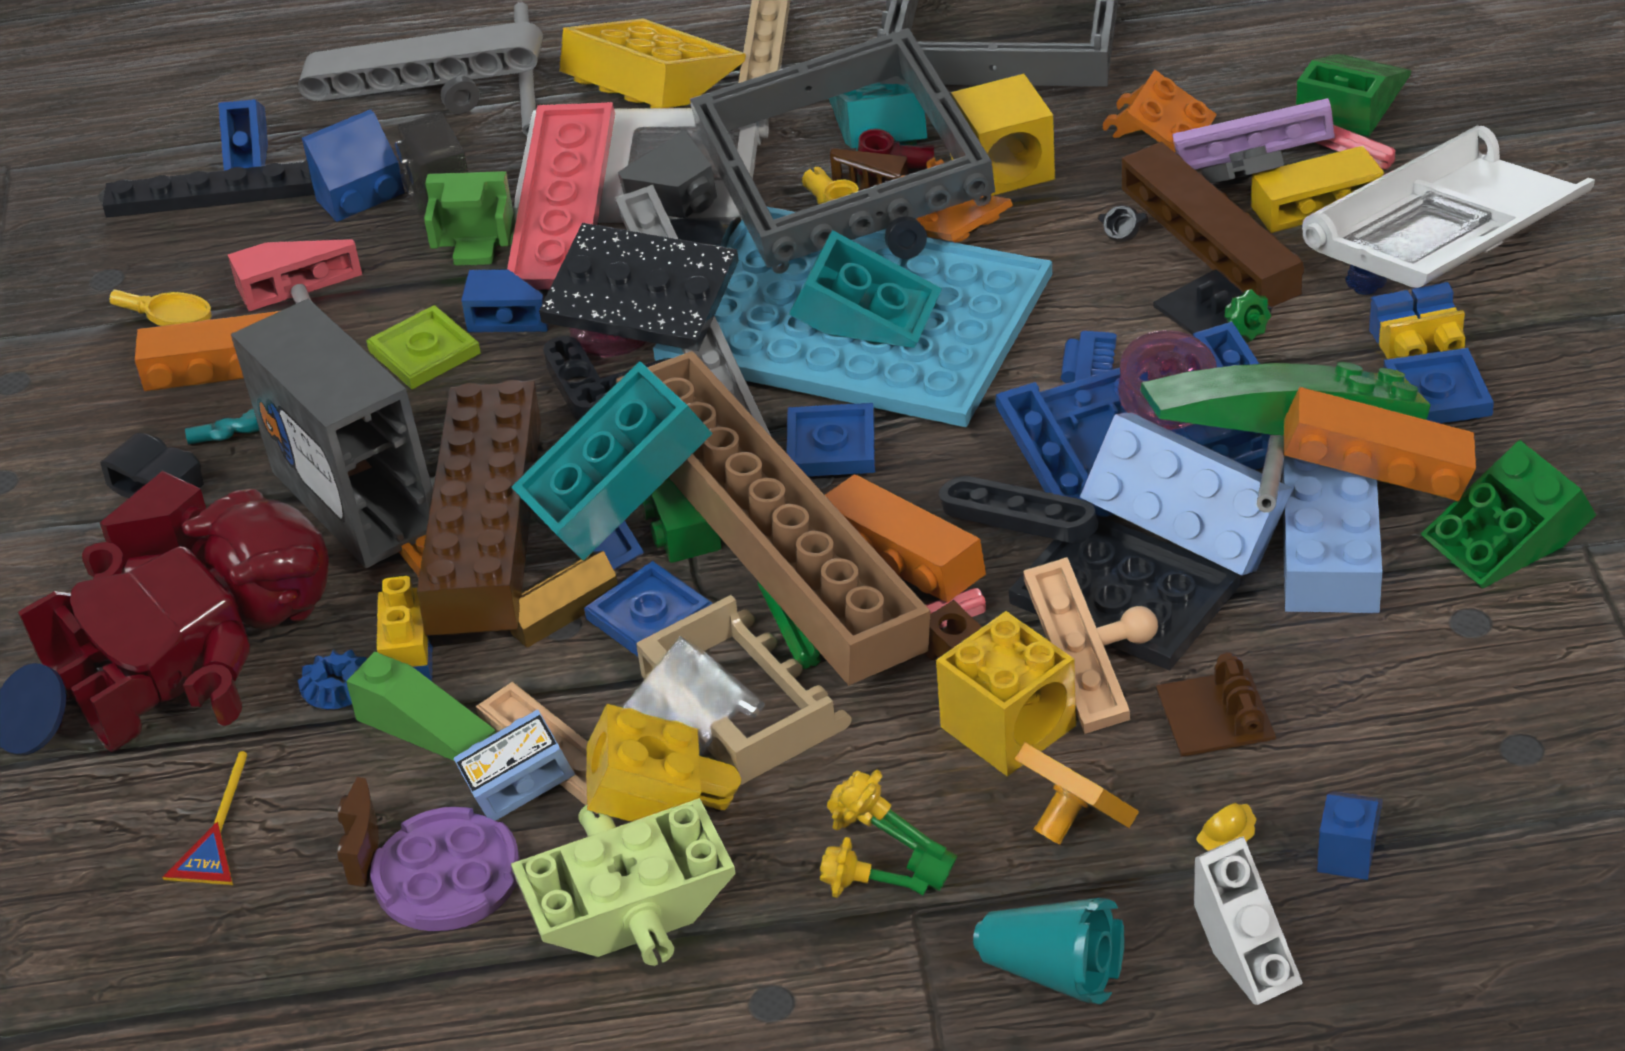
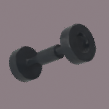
[884,216,927,259]

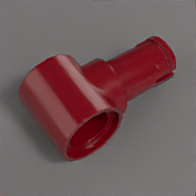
[857,129,934,177]

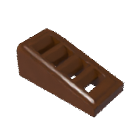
[830,148,909,191]

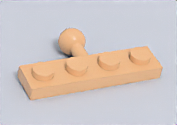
[1023,557,1158,734]

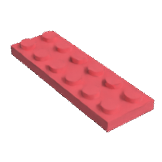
[507,102,615,290]

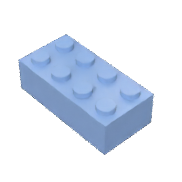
[1080,413,1293,575]
[1282,456,1382,613]

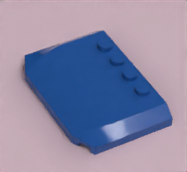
[995,322,1270,517]

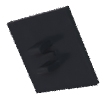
[1153,269,1272,335]

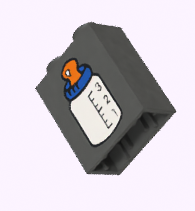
[231,299,433,568]

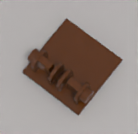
[1156,652,1276,757]

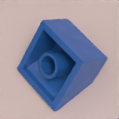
[302,109,405,222]

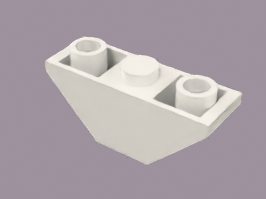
[1194,837,1303,1005]

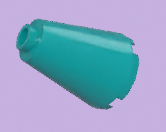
[973,898,1124,1005]

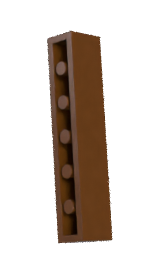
[1122,142,1304,307]

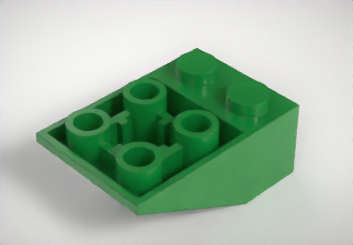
[1296,54,1411,137]
[1420,439,1596,589]

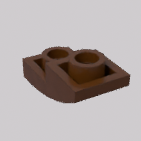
[337,777,379,887]

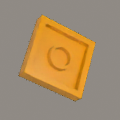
[1014,742,1139,845]

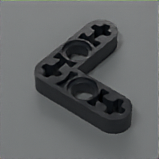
[543,336,671,421]

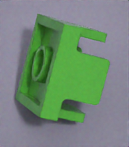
[424,171,515,265]

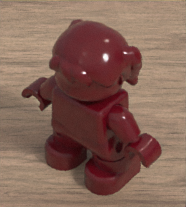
[17,488,329,752]

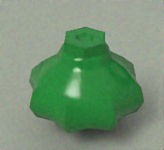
[1225,289,1272,343]

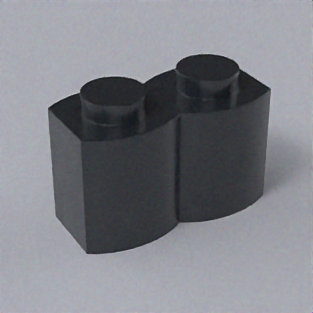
[100,433,204,499]

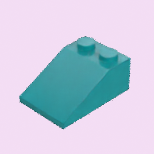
[829,82,927,151]
[789,230,942,348]

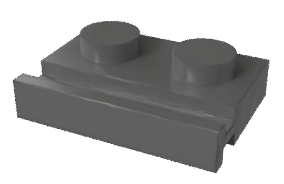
[1201,146,1284,183]

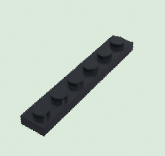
[102,160,315,218]

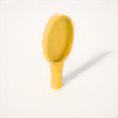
[109,290,212,326]

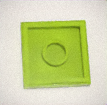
[366,305,481,389]

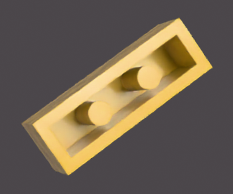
[1251,146,1384,233]

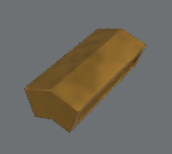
[510,551,618,648]

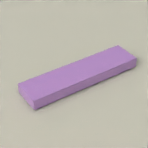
[1172,98,1335,170]

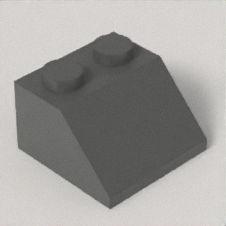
[618,129,717,218]

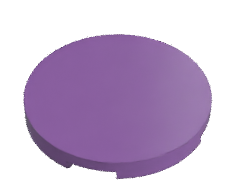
[371,807,520,931]

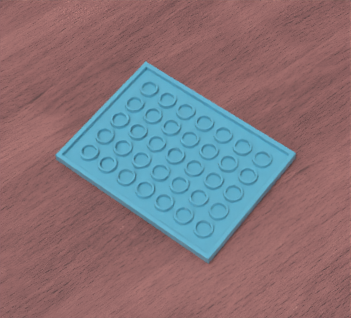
[653,207,1053,427]

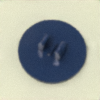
[0,663,66,755]

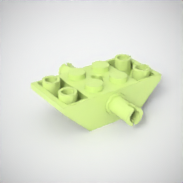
[511,798,736,966]

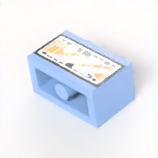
[454,709,575,821]

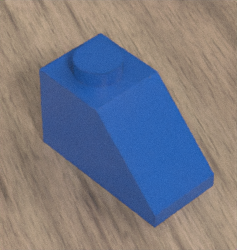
[218,99,268,170]
[461,270,549,332]
[1317,791,1383,880]

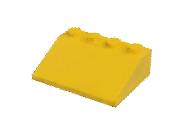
[559,19,746,108]

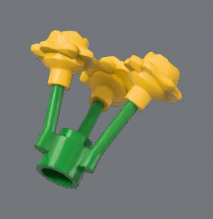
[820,769,958,898]

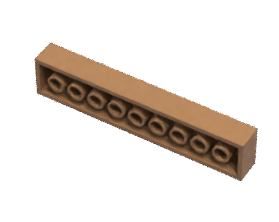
[616,351,930,686]

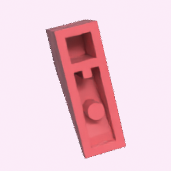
[228,239,362,312]

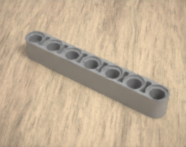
[298,22,543,101]

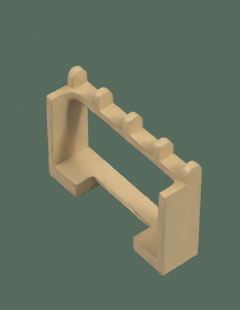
[636,595,852,785]

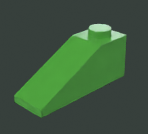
[346,651,496,761]

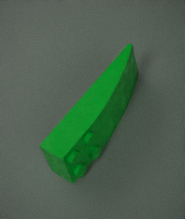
[1140,362,1431,436]

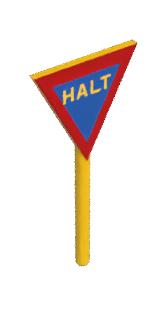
[162,751,247,885]

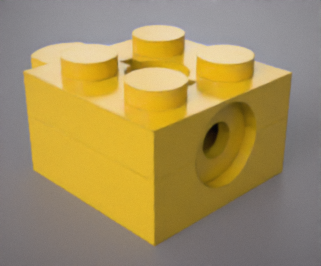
[586,703,741,822]

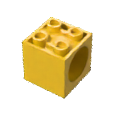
[950,74,1055,196]
[936,611,1076,777]

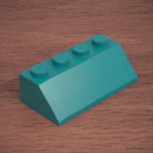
[511,361,713,561]

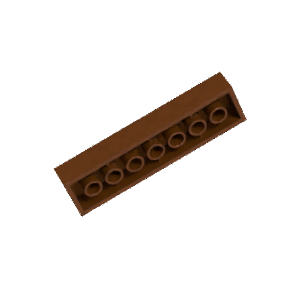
[417,380,541,636]

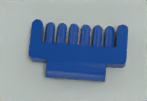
[1061,331,1117,384]

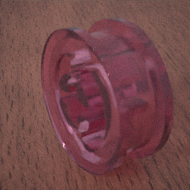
[1118,330,1217,429]

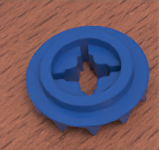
[298,649,367,709]

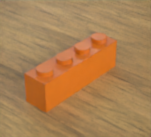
[135,311,280,391]
[1284,387,1476,501]
[825,474,986,603]

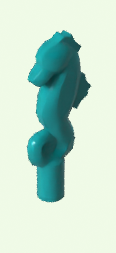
[185,409,259,445]

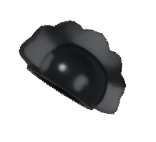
[1098,205,1149,242]

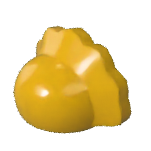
[1196,803,1256,851]

